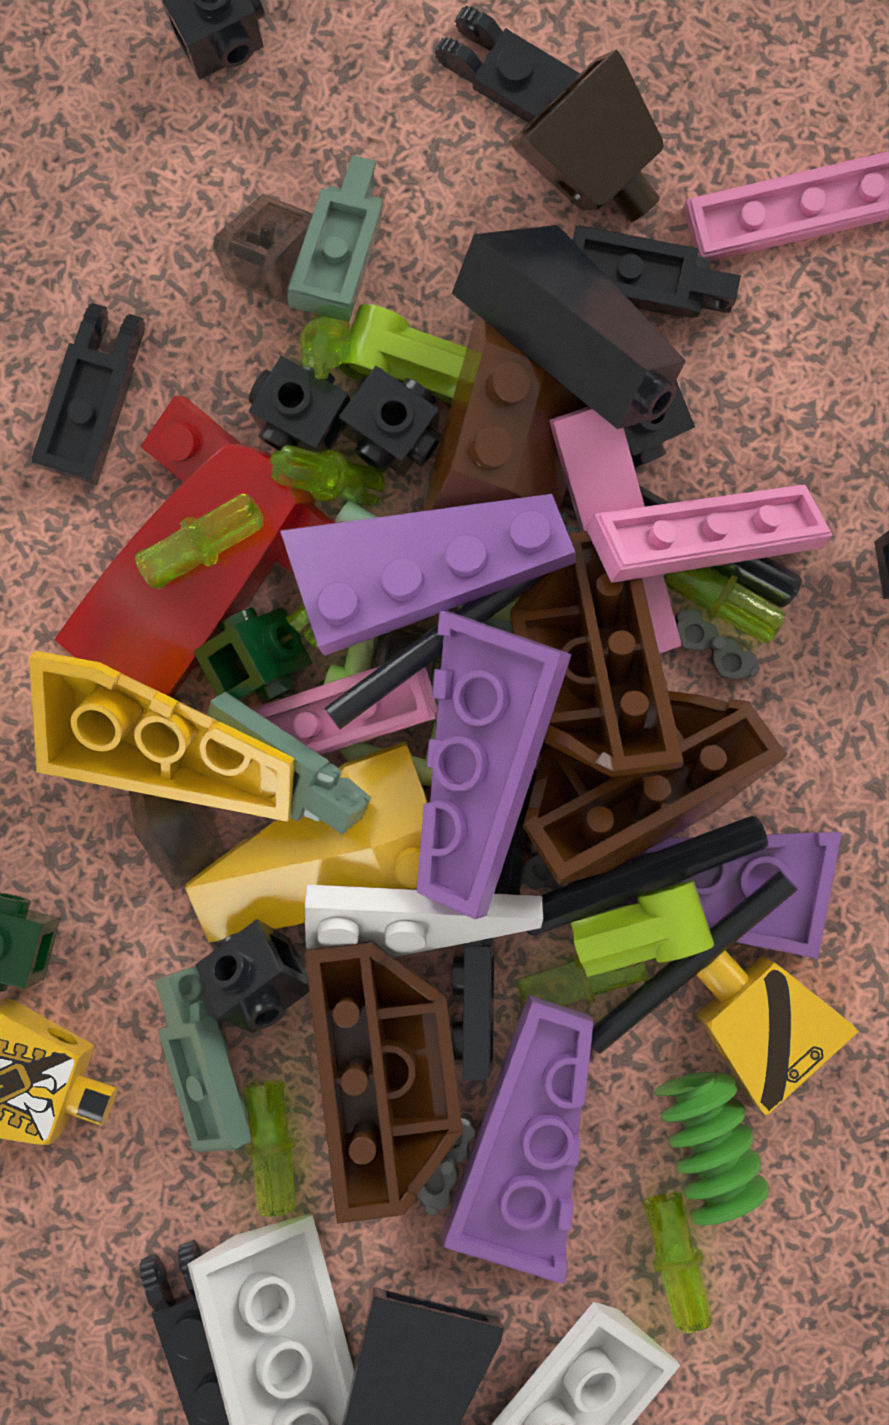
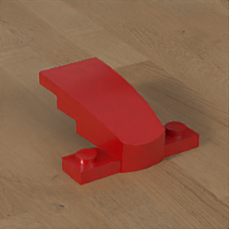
[54,396,335,698]

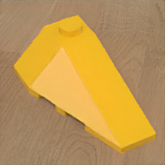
[29,651,294,822]
[185,741,428,943]

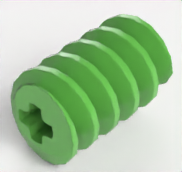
[654,1072,770,1226]

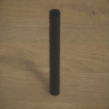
[324,572,552,730]
[591,870,798,1054]

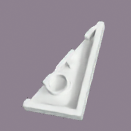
[305,885,543,973]

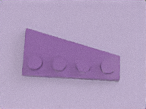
[280,494,577,656]
[417,610,572,919]
[566,832,842,959]
[441,995,593,1284]

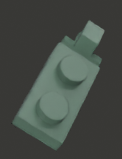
[287,155,383,322]
[207,692,371,834]
[155,967,252,1152]

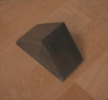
[213,194,313,303]
[129,791,227,891]

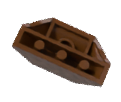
[422,314,589,513]
[510,531,683,777]
[523,691,787,884]
[305,941,463,1224]

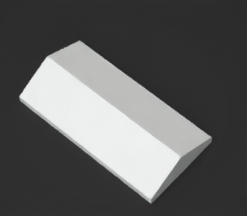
[188,1214,354,1425]
[491,1302,680,1425]

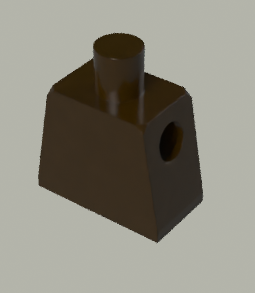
[509,49,664,222]

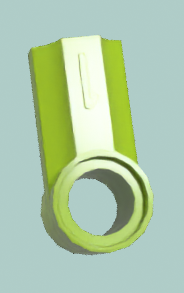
[338,304,467,404]
[571,881,714,977]

